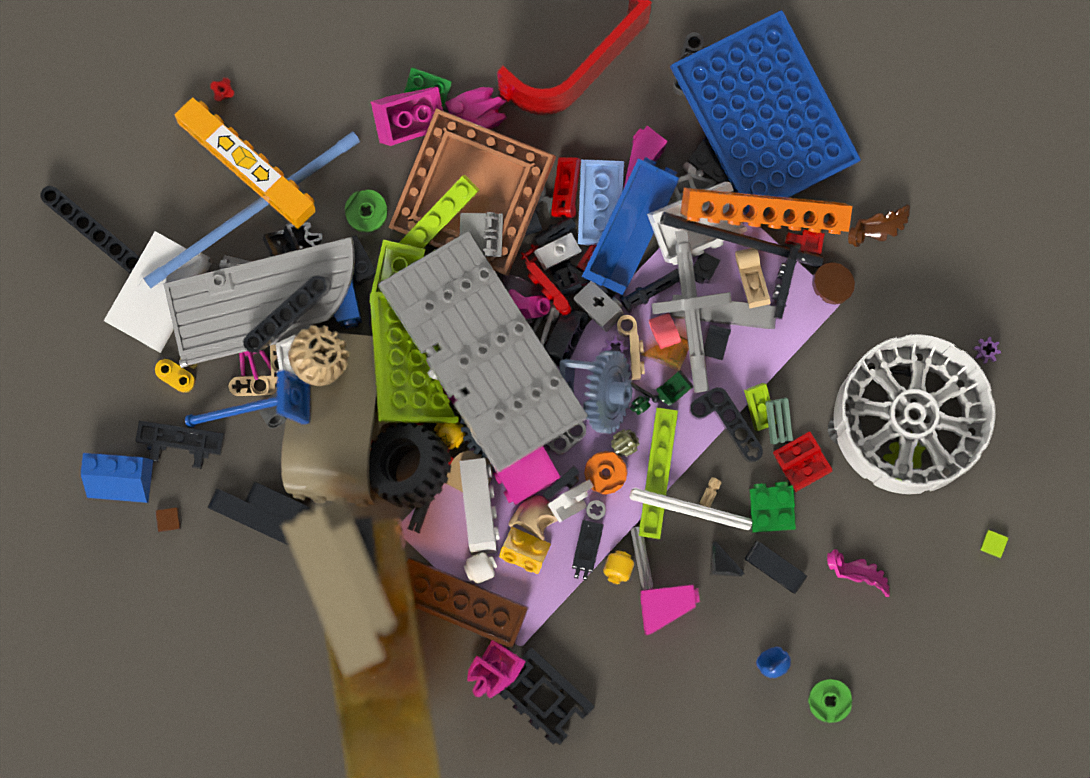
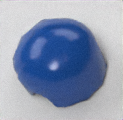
[756,647,791,678]

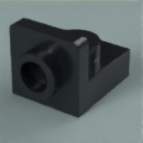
[693,252,720,284]

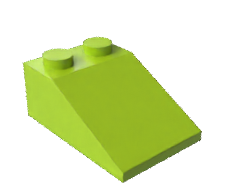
[369,239,425,303]

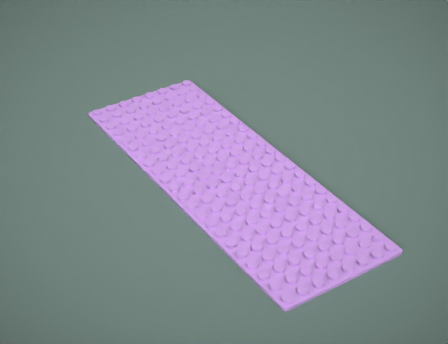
[396,212,840,646]

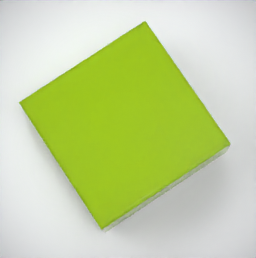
[980,530,1008,558]

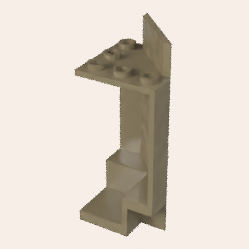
[282,498,398,676]

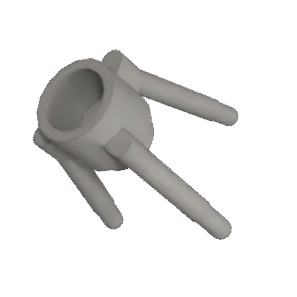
[532,302,561,346]

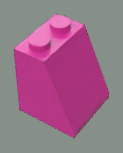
[492,446,561,506]
[640,585,699,635]

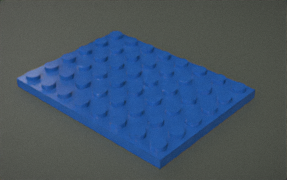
[670,10,861,213]

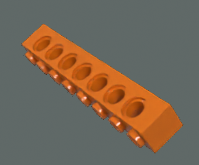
[680,188,853,234]

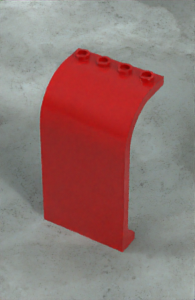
[497,0,652,115]

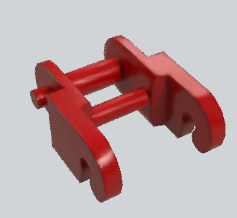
[521,244,538,266]

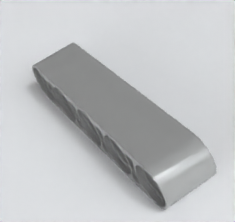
[670,295,776,329]

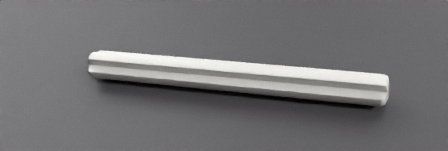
[630,488,752,530]

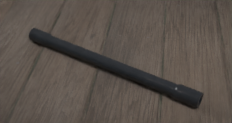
[660,212,823,268]

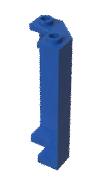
[582,157,680,295]

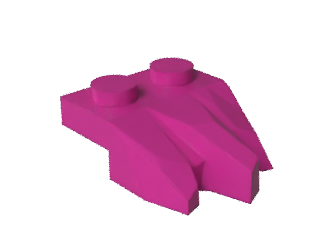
[445,87,507,130]
[467,640,526,698]

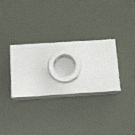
[534,233,581,271]

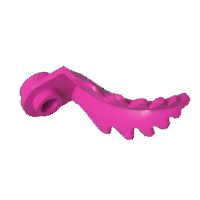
[508,289,550,319]
[827,549,890,597]

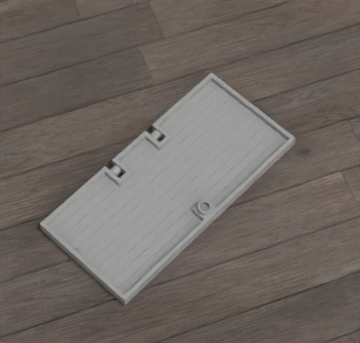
[378,231,588,473]

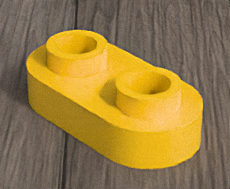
[155,359,195,393]

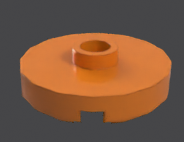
[584,451,628,494]

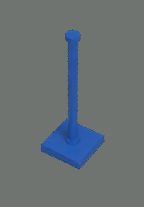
[185,370,310,428]

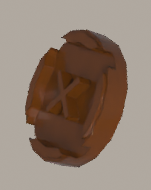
[812,262,855,305]

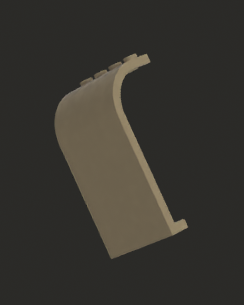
[281,333,377,507]

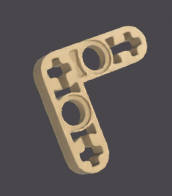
[229,344,280,396]

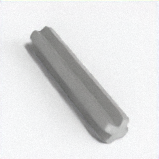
[631,526,653,590]

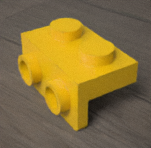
[499,527,551,574]

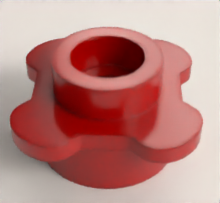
[210,78,234,102]

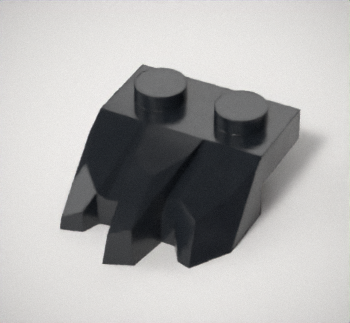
[263,223,322,257]

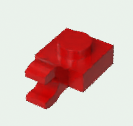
[785,229,825,255]

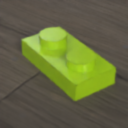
[744,383,777,431]

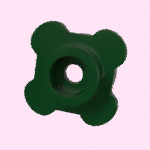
[629,396,651,415]

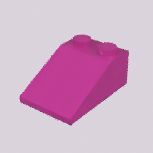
[371,87,443,146]
[624,126,667,187]

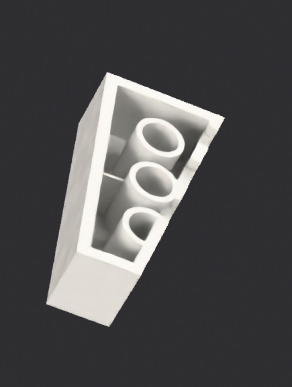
[459,458,499,556]

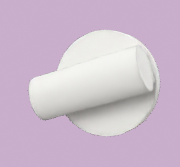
[683,162,704,177]

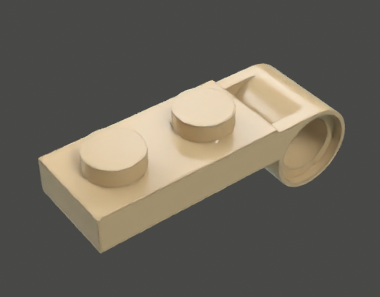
[735,248,770,309]
[617,315,645,380]

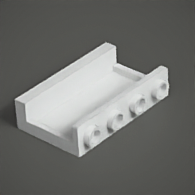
[647,182,748,265]

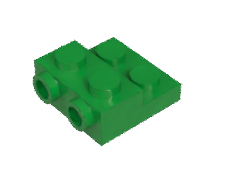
[749,482,796,533]

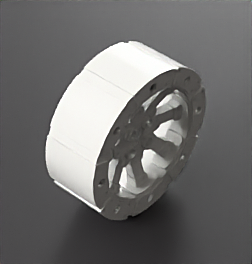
[834,335,995,494]

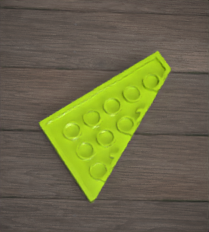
[370,292,459,423]

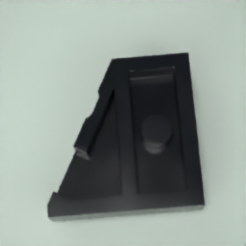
[543,466,580,500]

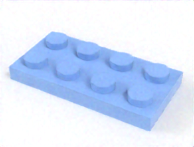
[578,159,624,245]

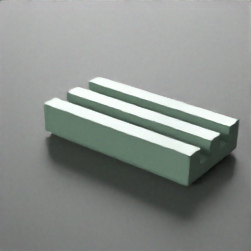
[766,398,793,445]

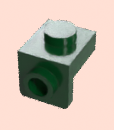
[656,370,694,406]

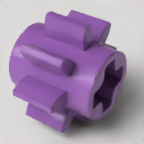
[602,335,629,358]
[973,337,1001,364]

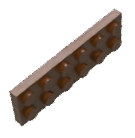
[393,557,529,648]

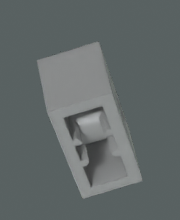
[573,281,625,332]

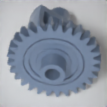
[559,350,632,434]

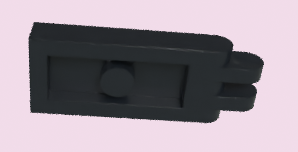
[572,520,604,581]

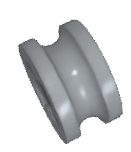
[586,500,606,520]

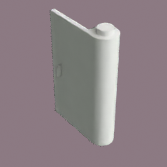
[104,231,211,353]

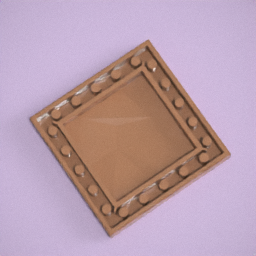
[388,108,556,276]

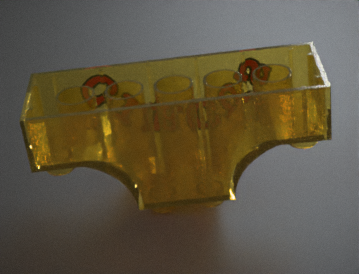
[324,518,442,778]

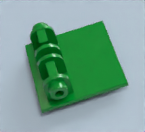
[404,67,452,108]

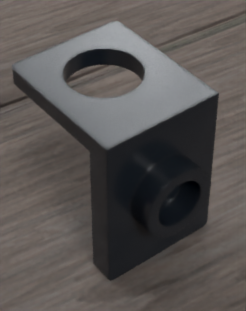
[704,324,731,361]

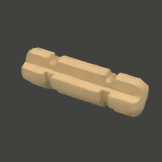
[699,477,721,519]

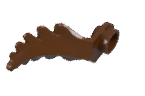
[848,204,910,247]

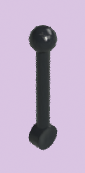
[868,366,912,377]
[630,382,660,403]

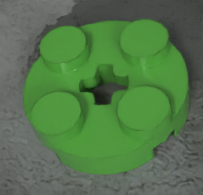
[345,190,388,233]
[808,679,852,723]

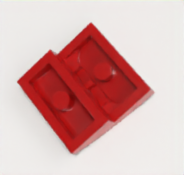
[773,431,833,492]

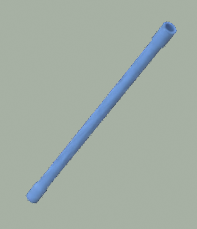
[143,132,360,289]

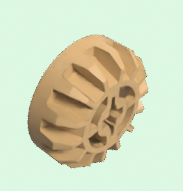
[288,325,349,386]

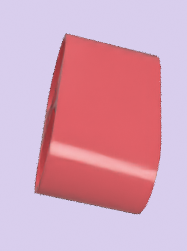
[648,313,681,349]

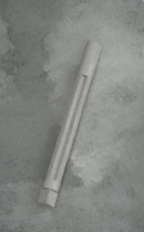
[675,230,709,393]

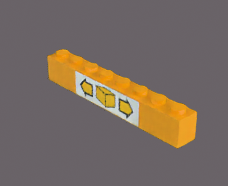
[174,97,316,229]

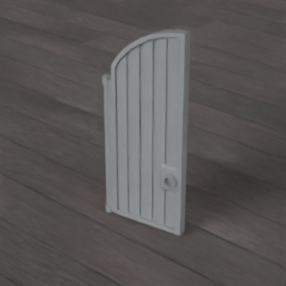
[163,237,355,368]

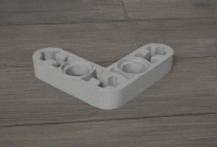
[652,292,732,314]

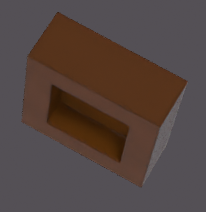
[155,507,181,532]

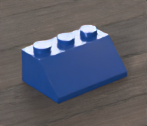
[81,453,153,503]

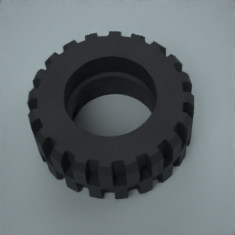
[369,422,451,509]

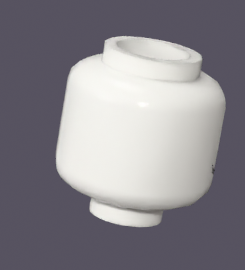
[464,552,497,584]

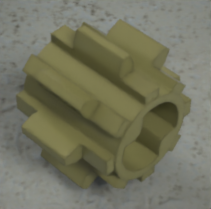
[611,429,640,457]

